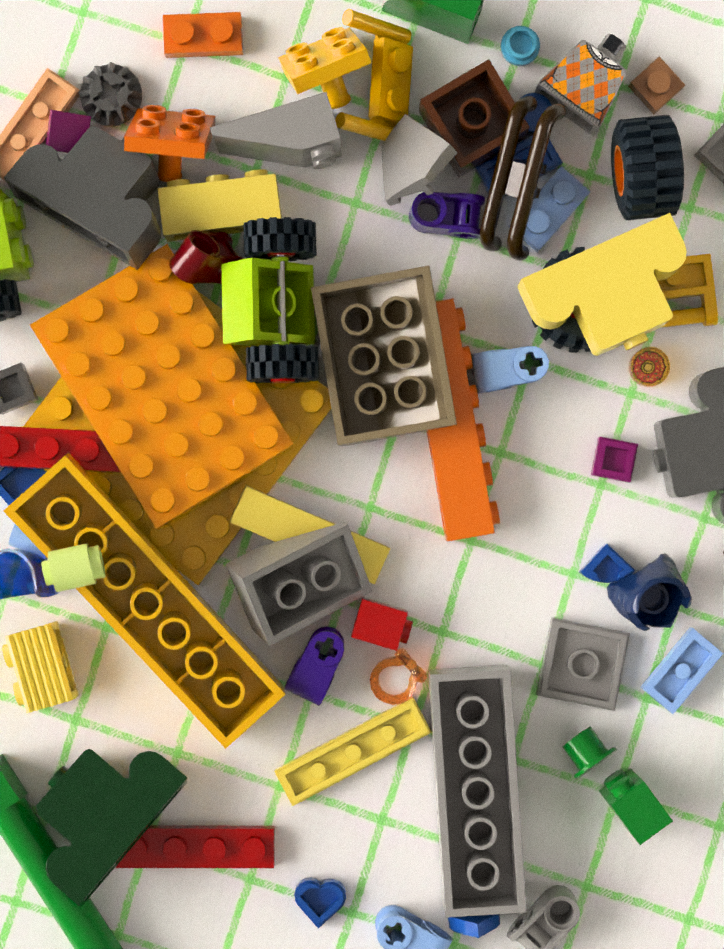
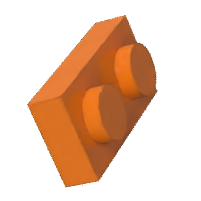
[163,12,243,58]

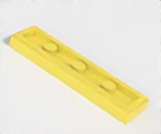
[230,485,390,584]
[274,696,432,806]

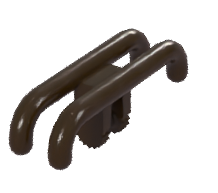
[480,96,566,261]

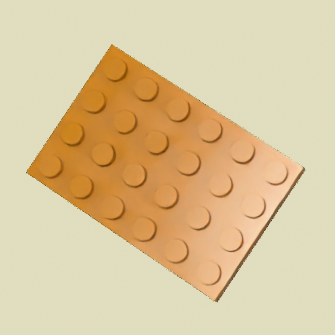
[30,244,293,530]

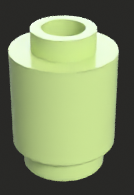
[41,543,106,592]

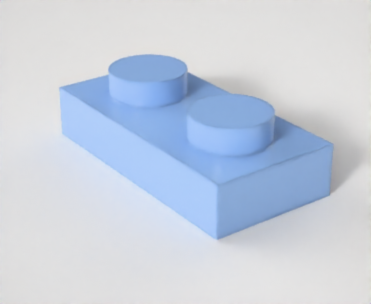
[509,166,591,253]
[640,627,724,714]

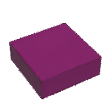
[46,110,91,153]
[591,437,638,483]

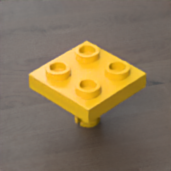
[278,27,371,109]

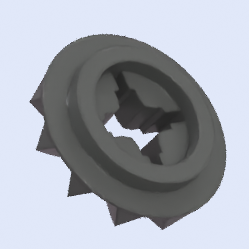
[79,62,142,126]

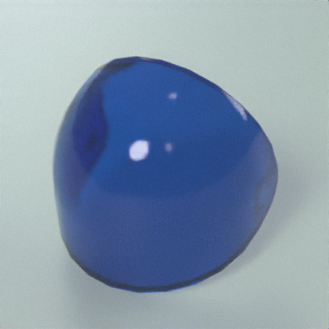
[0,548,58,599]

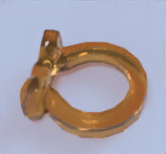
[370,647,427,705]

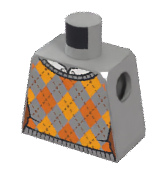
[534,34,627,137]

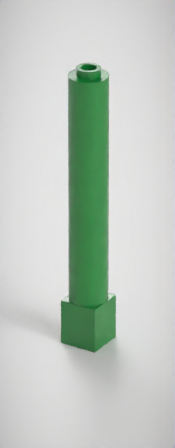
[0,754,123,949]

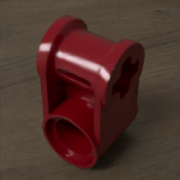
[169,230,245,284]

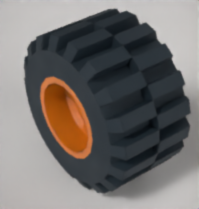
[611,115,684,220]

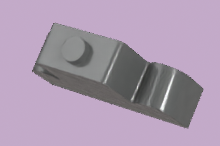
[4,126,161,270]
[653,367,724,524]

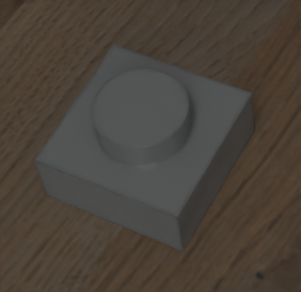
[0,363,39,415]

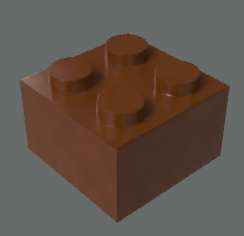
[419,59,530,178]

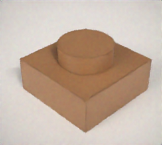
[628,56,685,115]

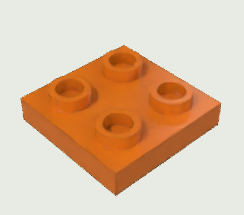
[124,105,216,182]

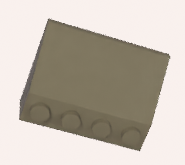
[311,265,457,446]

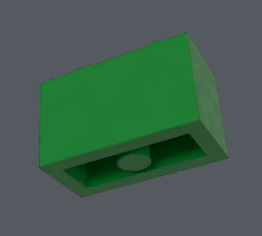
[599,768,673,845]

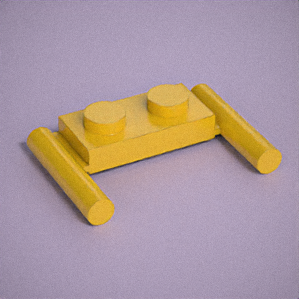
[335,9,413,141]

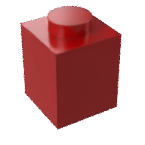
[351,597,413,651]

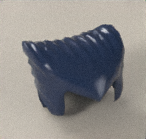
[607,553,692,631]

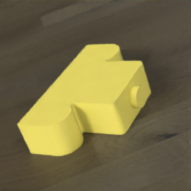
[517,213,687,356]

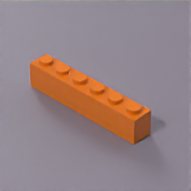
[427,298,500,541]

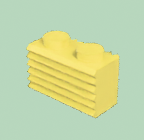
[2,621,79,713]

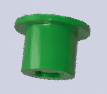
[562,726,617,779]

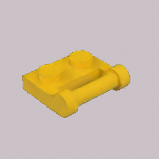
[650,254,718,333]

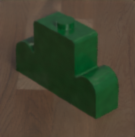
[36,749,188,908]

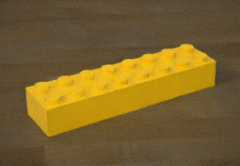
[3,453,286,749]

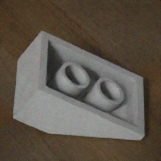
[210,92,342,169]
[226,522,372,646]

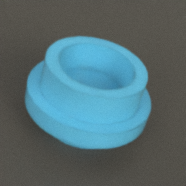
[501,26,540,66]

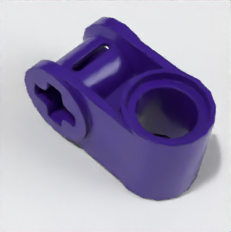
[409,192,486,239]
[284,626,344,706]

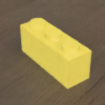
[157,169,282,242]

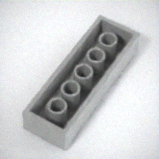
[428,665,527,918]

